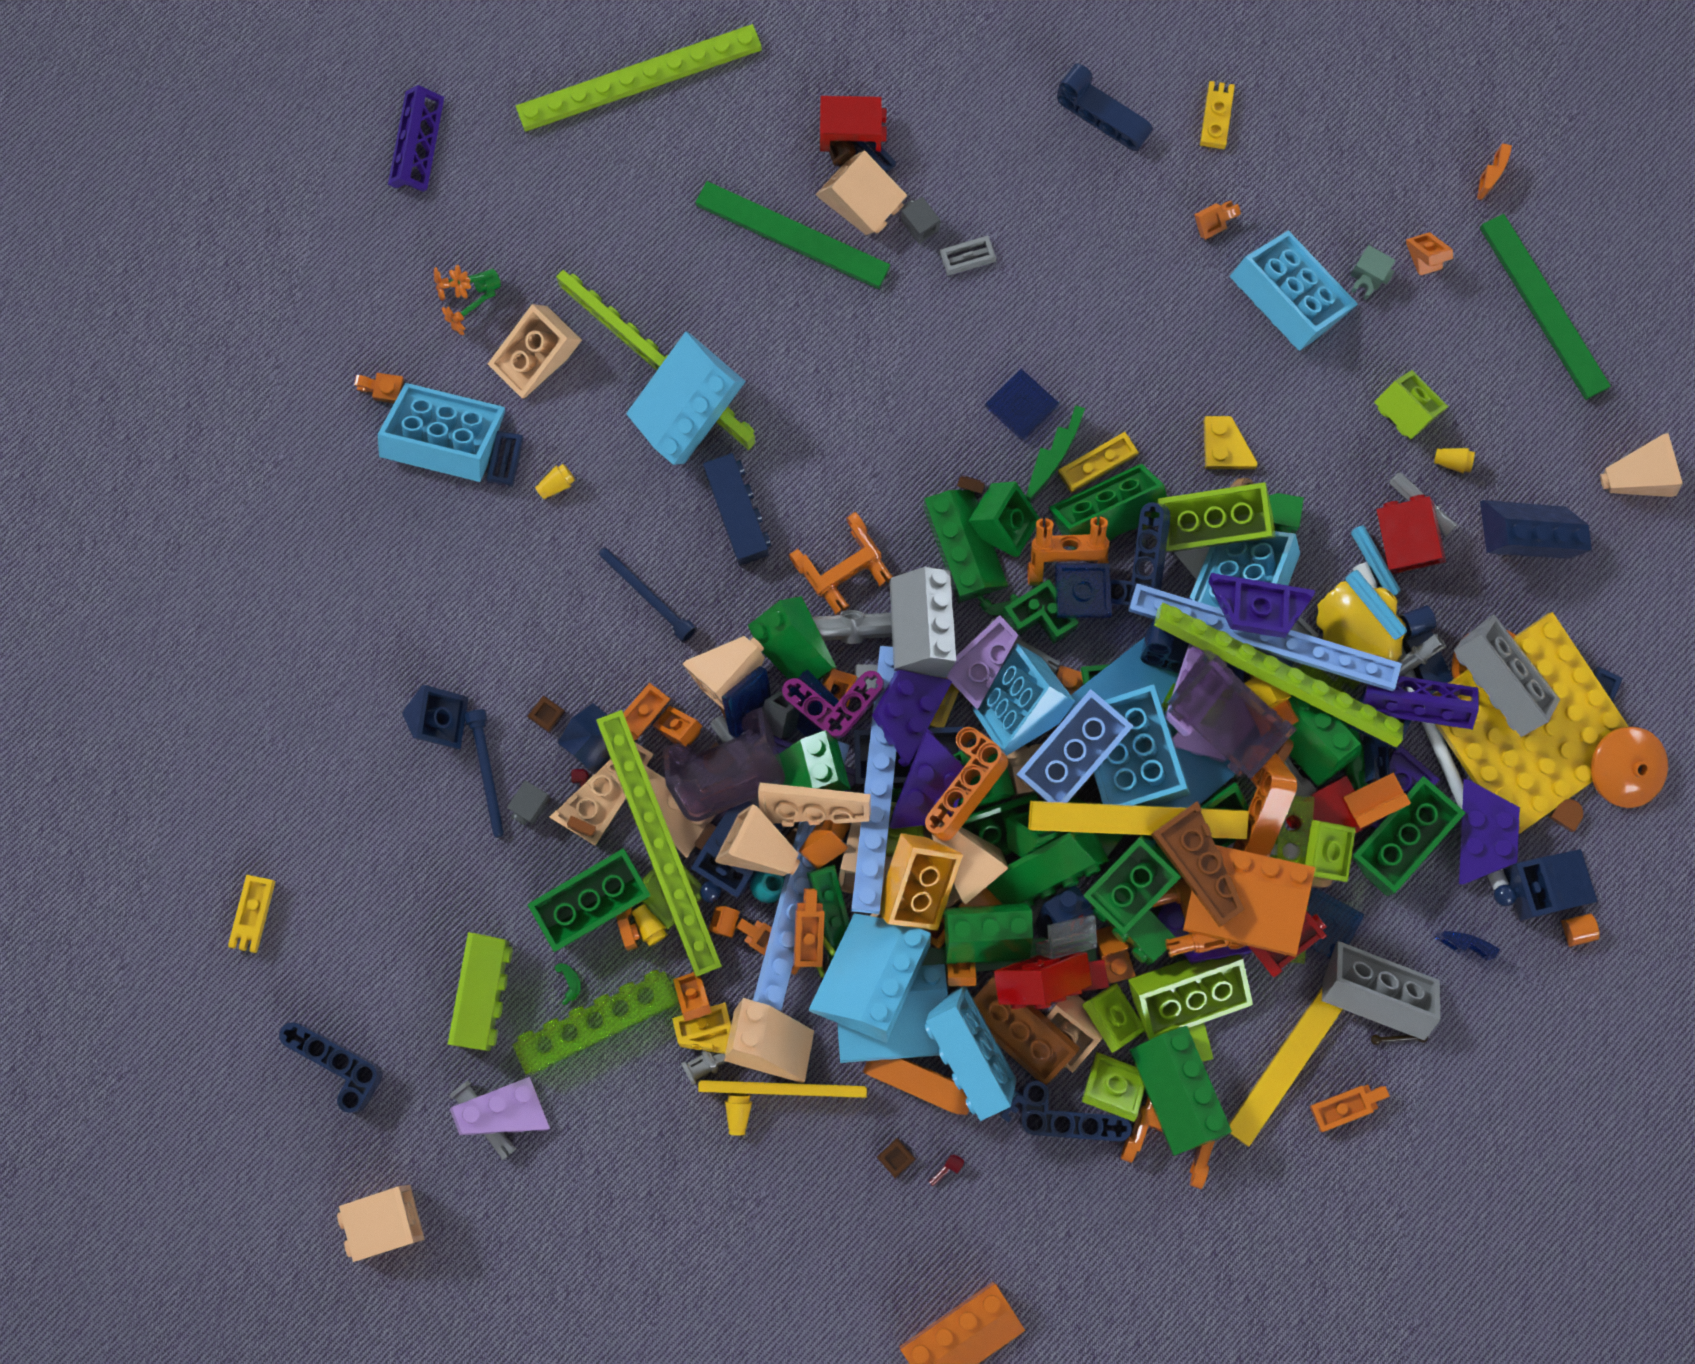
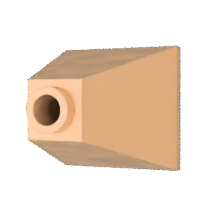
[1600,433,1683,497]
[682,636,765,719]
[715,805,800,876]
[932,823,1008,904]

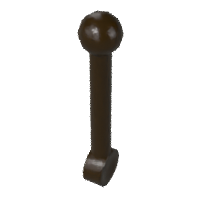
[1370,1034,1428,1046]

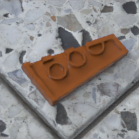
[1151,801,1244,927]

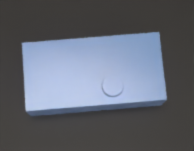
[1016,689,1133,802]

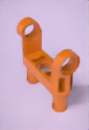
[789,512,893,615]
[1027,516,1110,586]
[1152,879,1246,957]
[1120,1097,1215,1190]

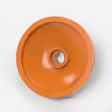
[1591,727,1668,808]

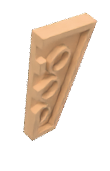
[611,764,717,859]
[758,783,871,827]

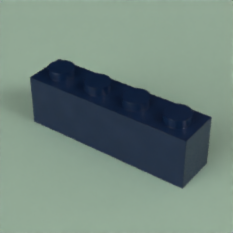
[703,453,772,566]

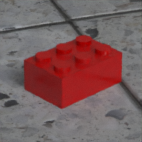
[994,952,1092,1009]

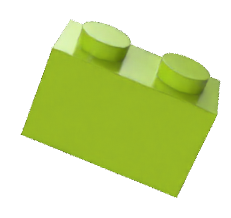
[1374,370,1449,439]

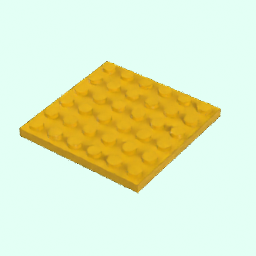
[1432,612,1629,834]

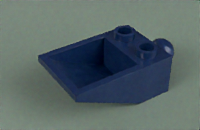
[691,795,783,903]
[1494,849,1598,921]

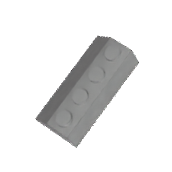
[889,567,956,678]
[1454,614,1560,737]
[1322,941,1440,1040]

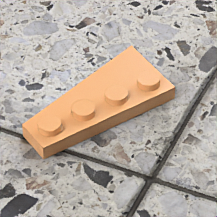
[549,742,654,846]

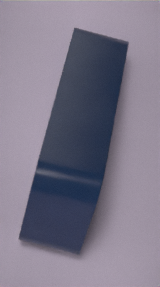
[1057,63,1153,151]
[1104,502,1171,606]
[1399,605,1453,694]
[1141,620,1246,688]
[279,1022,382,1113]
[1020,1081,1132,1141]

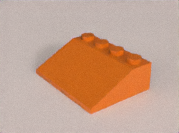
[1183,845,1316,957]

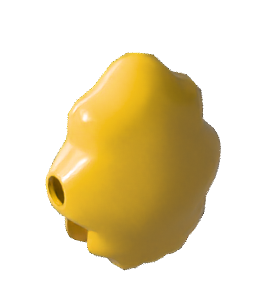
[1316,581,1406,662]

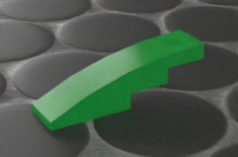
[1026,405,1085,503]

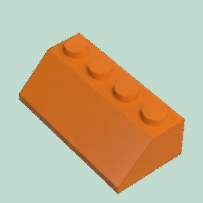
[899,1282,1025,1364]

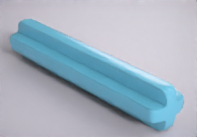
[1351,525,1401,596]
[1345,570,1407,640]

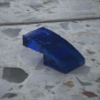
[1435,931,1501,960]

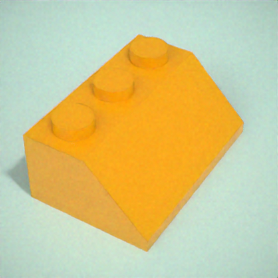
[880,833,963,931]

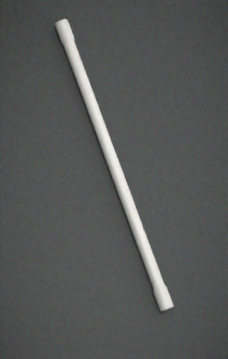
[1353,562,1509,890]

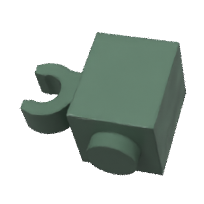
[1350,245,1395,300]

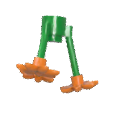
[434,265,501,335]

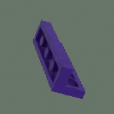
[388,85,444,192]
[1363,676,1479,730]

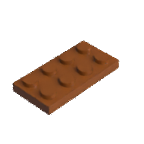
[973,976,1081,1085]

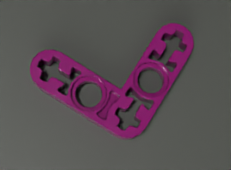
[782,671,884,739]

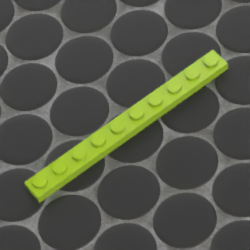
[515,24,762,132]
[556,270,755,450]
[1154,602,1403,748]
[596,710,722,977]

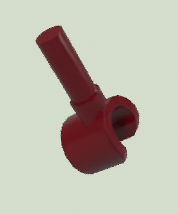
[571,769,589,787]
[929,1155,964,1186]

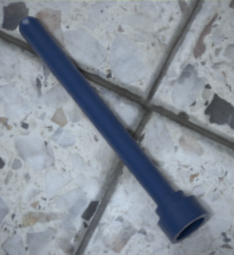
[599,548,697,643]
[464,709,504,838]

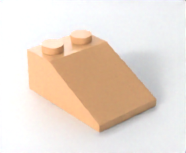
[488,304,582,399]
[724,998,814,1083]

